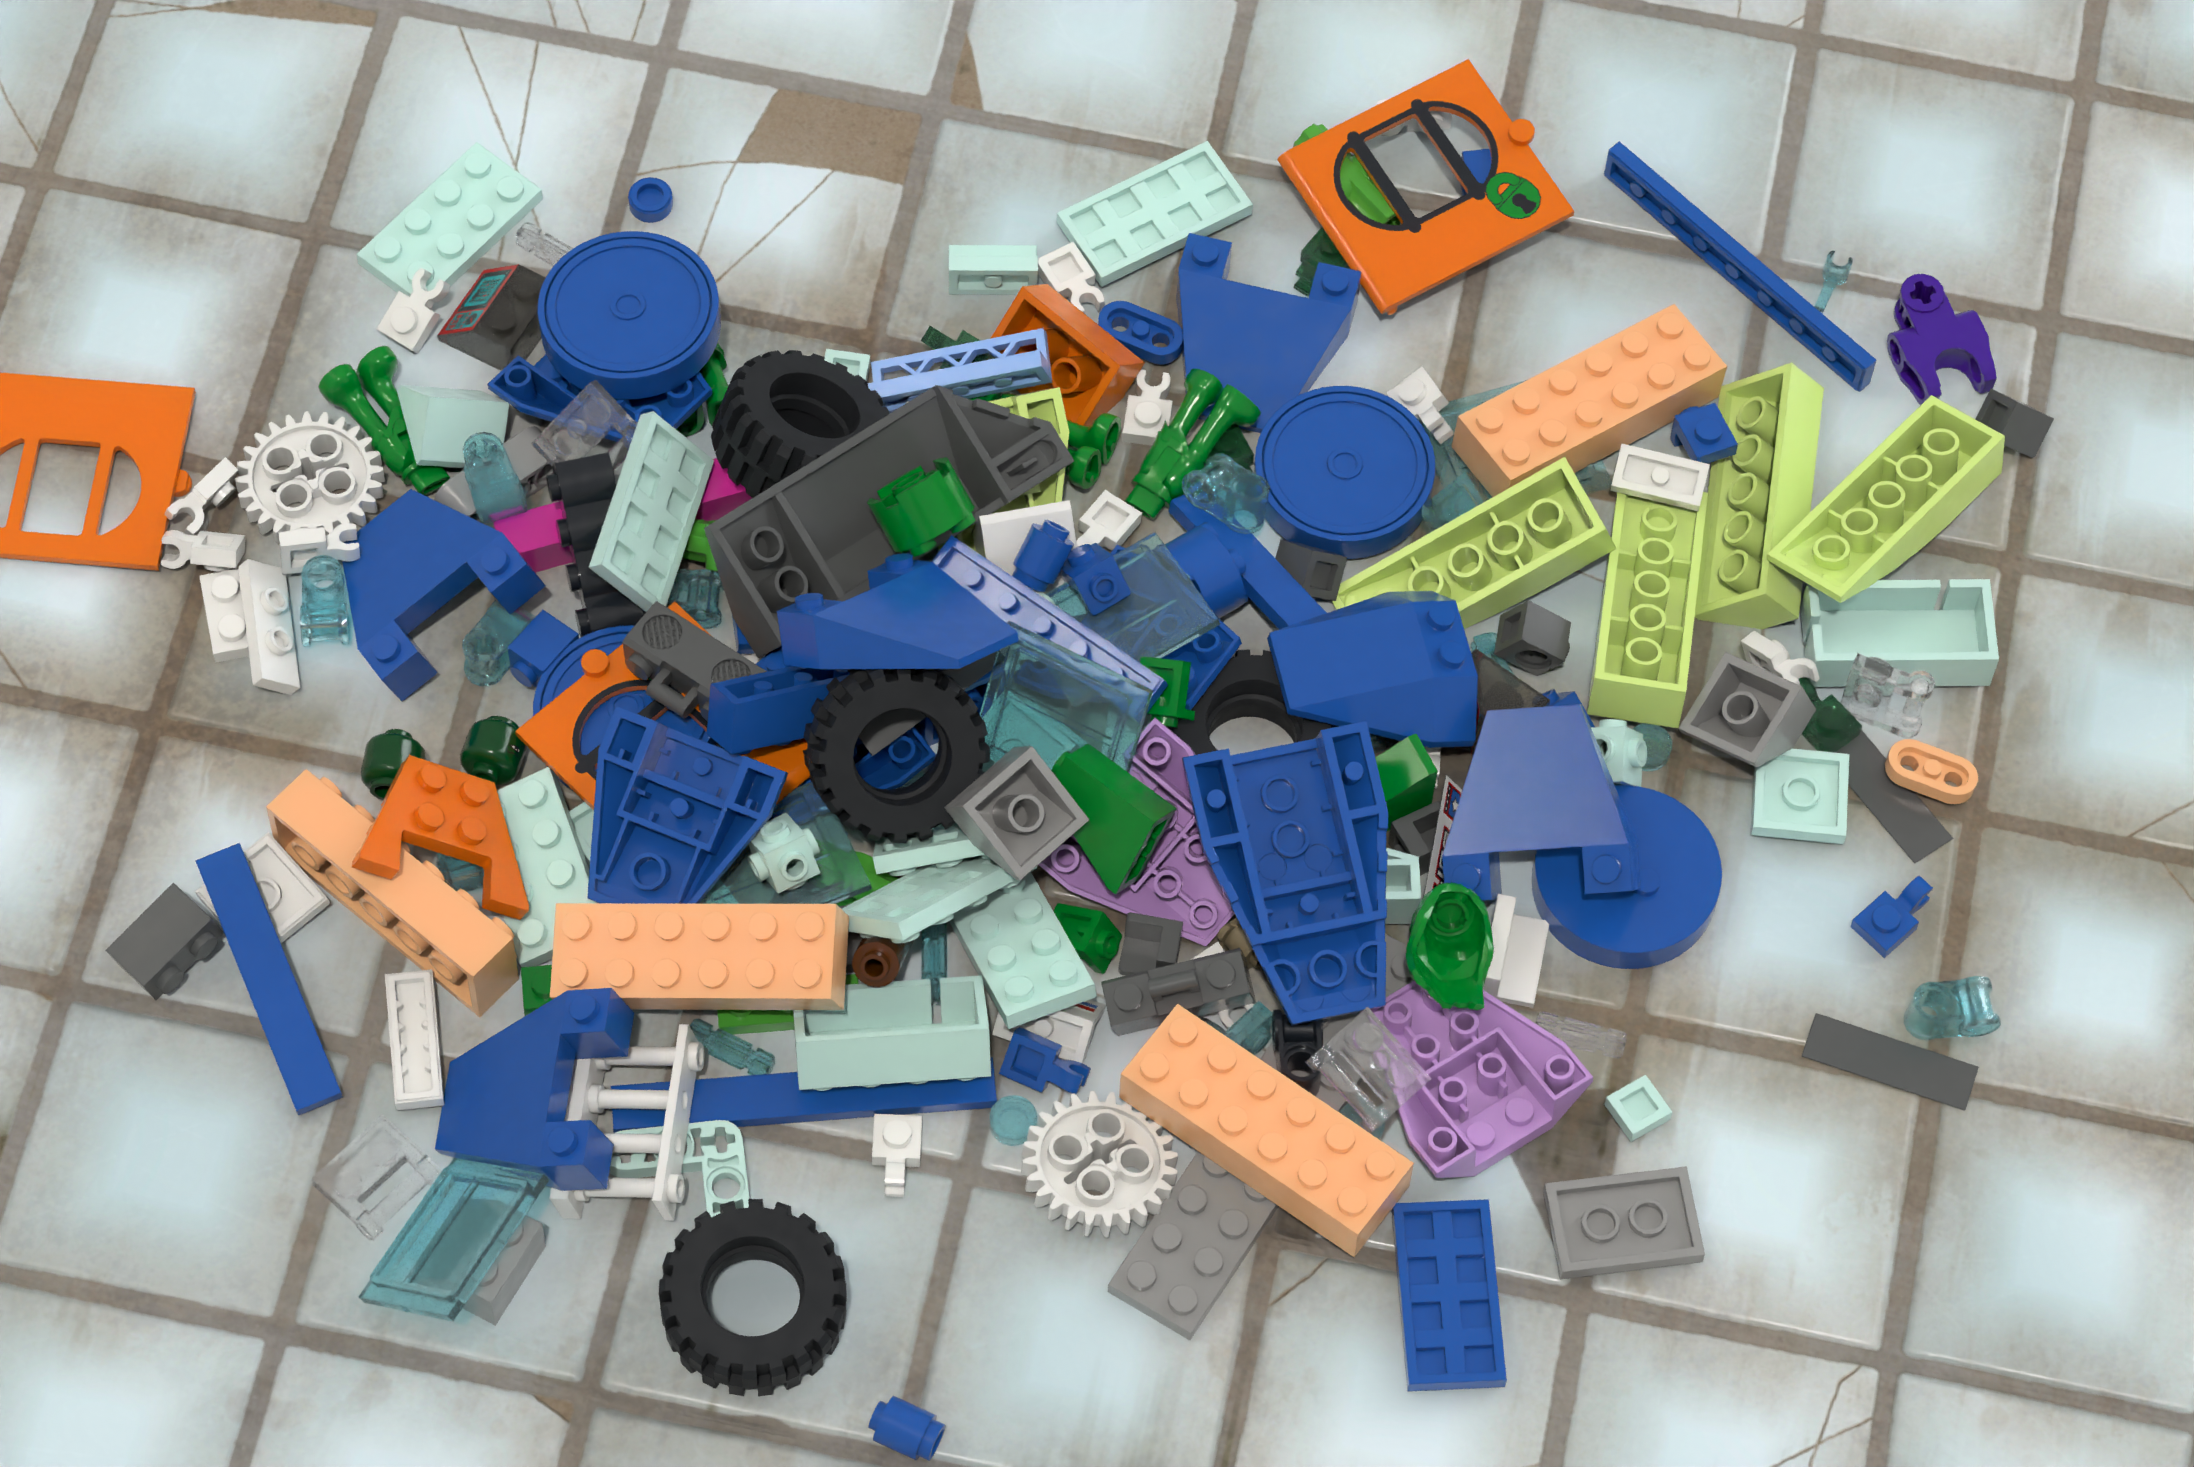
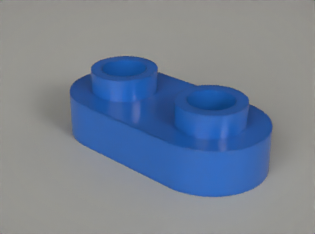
[1098,301,1183,364]

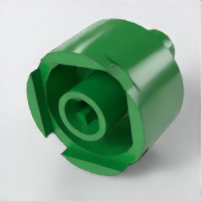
[867,457,976,557]

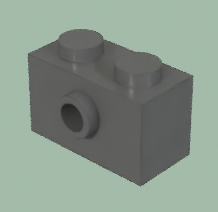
[105,883,223,1000]

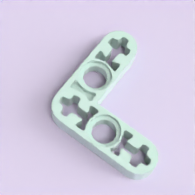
[609,1120,749,1217]

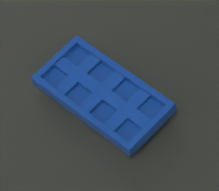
[1391,1199,1507,1391]

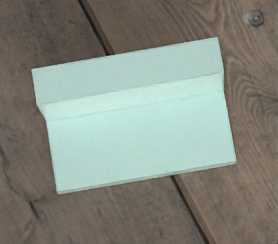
[949,245,1038,295]

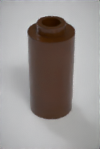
[852,936,914,987]

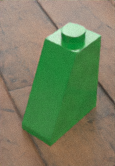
[1375,734,1438,832]
[1051,743,1177,894]

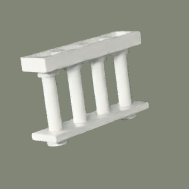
[549,1024,705,1221]

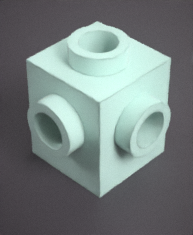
[1591,719,1647,787]
[748,813,820,894]

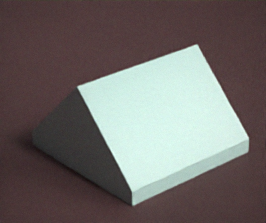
[397,385,509,468]

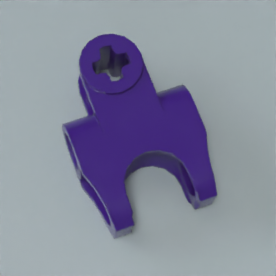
[1887,274,1997,405]

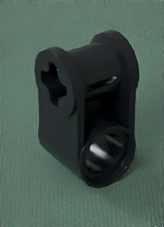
[1272,1009,1324,1096]

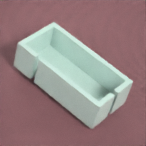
[1800,579,1999,687]
[793,975,991,1091]

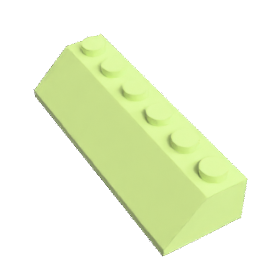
[1695,362,1824,629]

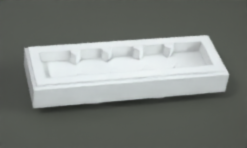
[238,559,300,695]
[385,969,444,1111]

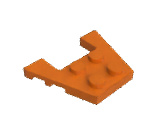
[352,755,529,920]

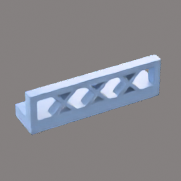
[868,328,1052,414]

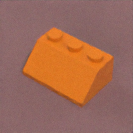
[978,284,1145,427]

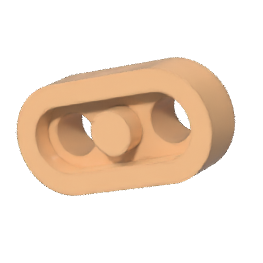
[1885,739,1978,804]

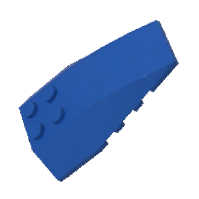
[1182,721,1388,1026]

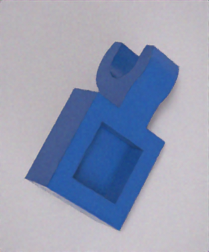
[1851,875,1933,958]
[999,1027,1091,1094]

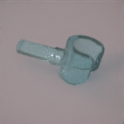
[1814,251,1853,312]
[1471,632,1521,691]

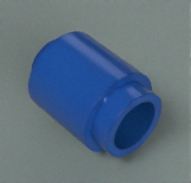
[1012,520,1074,592]
[868,1396,946,1461]

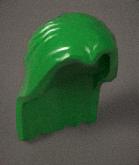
[1405,883,1494,1010]

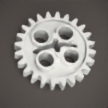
[235,411,385,543]
[1021,1091,1178,1237]

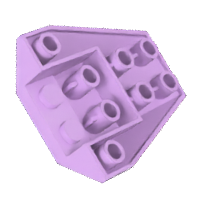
[1038,717,1235,946]
[1364,981,1593,1178]

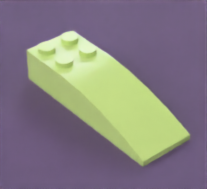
[1767,395,2005,603]
[1331,457,1617,629]
[1587,492,1708,728]

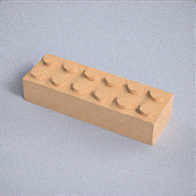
[1451,304,1727,497]
[266,769,519,1017]
[550,903,849,1010]
[1119,1004,1414,1257]

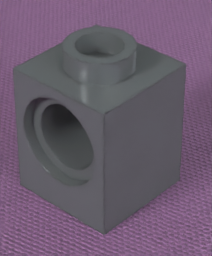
[1494,600,1571,676]

